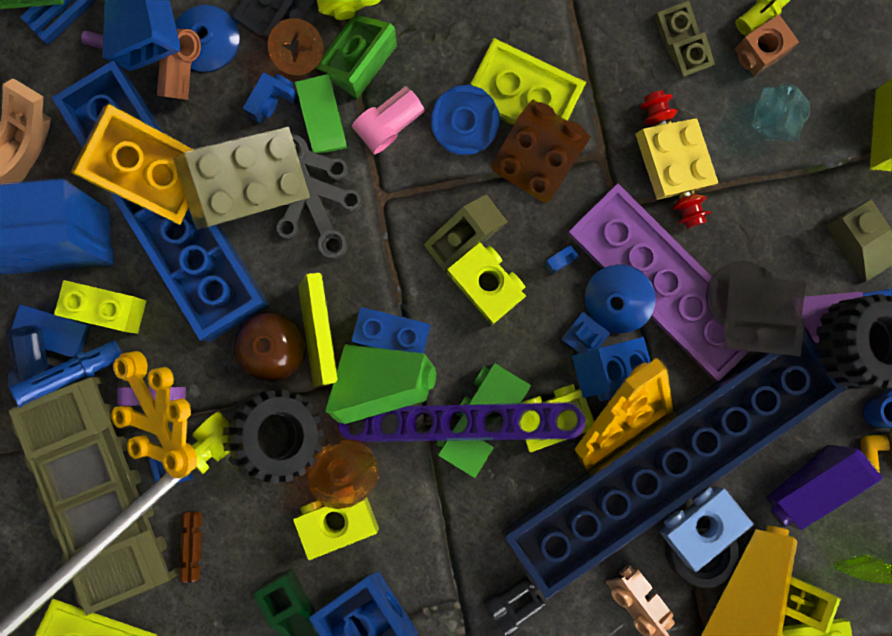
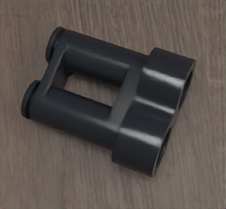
[484,576,546,636]

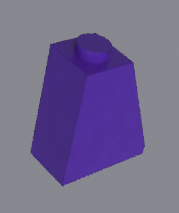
[766,445,883,530]

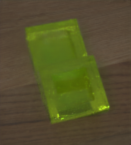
[834,554,892,584]

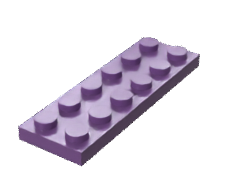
[567,184,768,382]

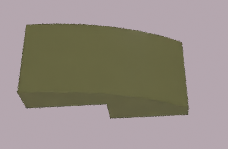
[654,0,715,78]

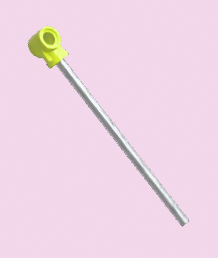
[0,411,230,636]

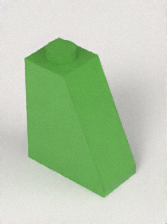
[325,344,436,424]

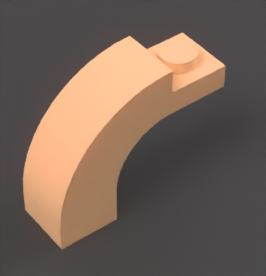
[0,78,51,184]

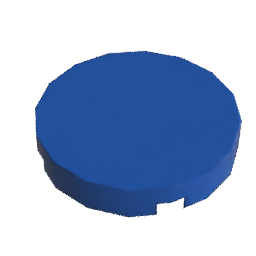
[431,85,500,155]

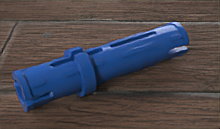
[8,340,122,408]

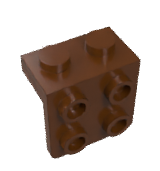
[491,99,591,203]

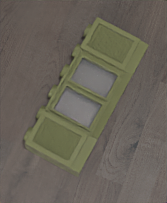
[8,377,179,616]

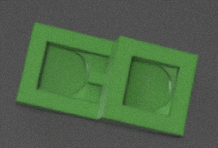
[295,74,348,155]

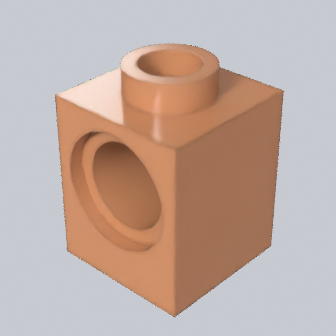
[735,14,799,76]

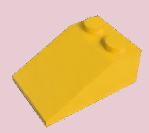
[70,104,194,224]

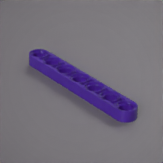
[338,402,585,442]

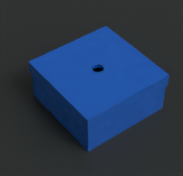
[0,179,114,275]

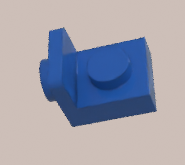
[243,72,298,124]

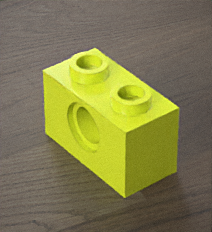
[447,242,526,326]
[54,280,147,334]
[293,486,379,561]

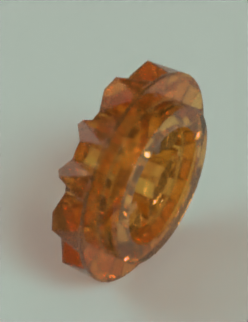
[267,18,323,76]

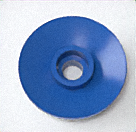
[175,5,240,73]
[585,264,656,333]

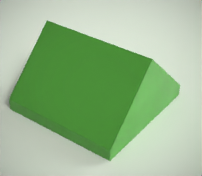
[314,14,397,99]

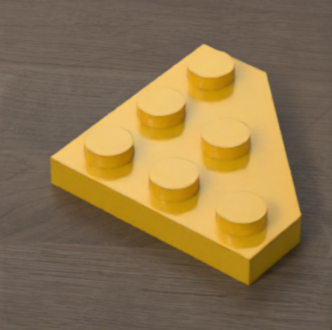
[575,358,673,471]

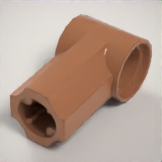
[157,29,201,100]

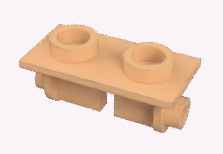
[605,564,675,636]

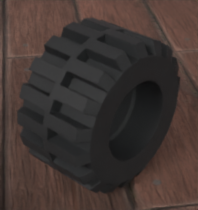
[815,294,892,390]
[222,390,324,483]

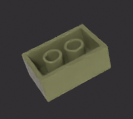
[173,127,310,230]

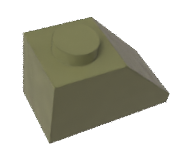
[423,194,507,272]
[825,199,892,282]

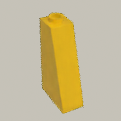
[701,525,797,636]

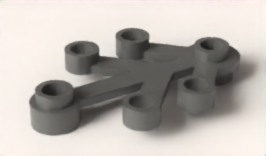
[272,134,362,260]

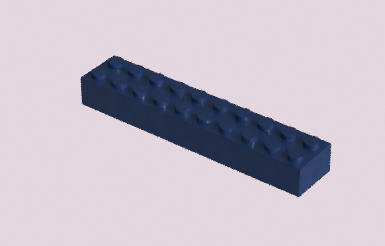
[502,330,846,599]

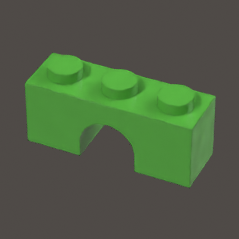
[436,363,531,478]

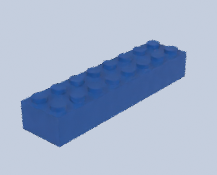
[52,60,270,342]

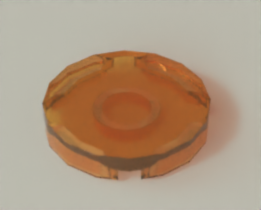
[307,440,379,509]

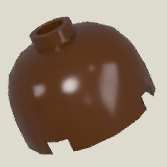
[234,312,307,382]

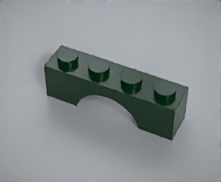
[253,568,319,636]

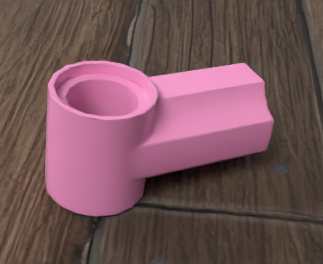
[352,86,424,154]

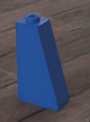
[102,0,180,71]

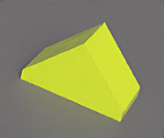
[785,576,841,634]

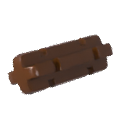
[179,511,202,583]

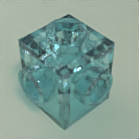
[751,84,811,142]

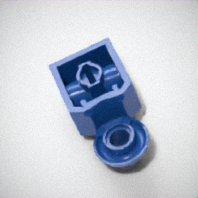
[309,571,418,636]

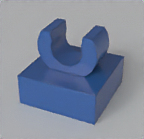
[560,312,610,354]

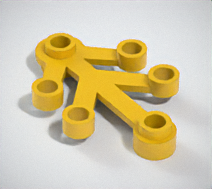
[111,351,197,479]

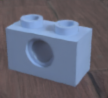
[659,486,754,572]

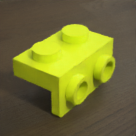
[520,384,594,453]

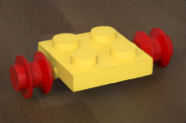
[635,90,718,229]

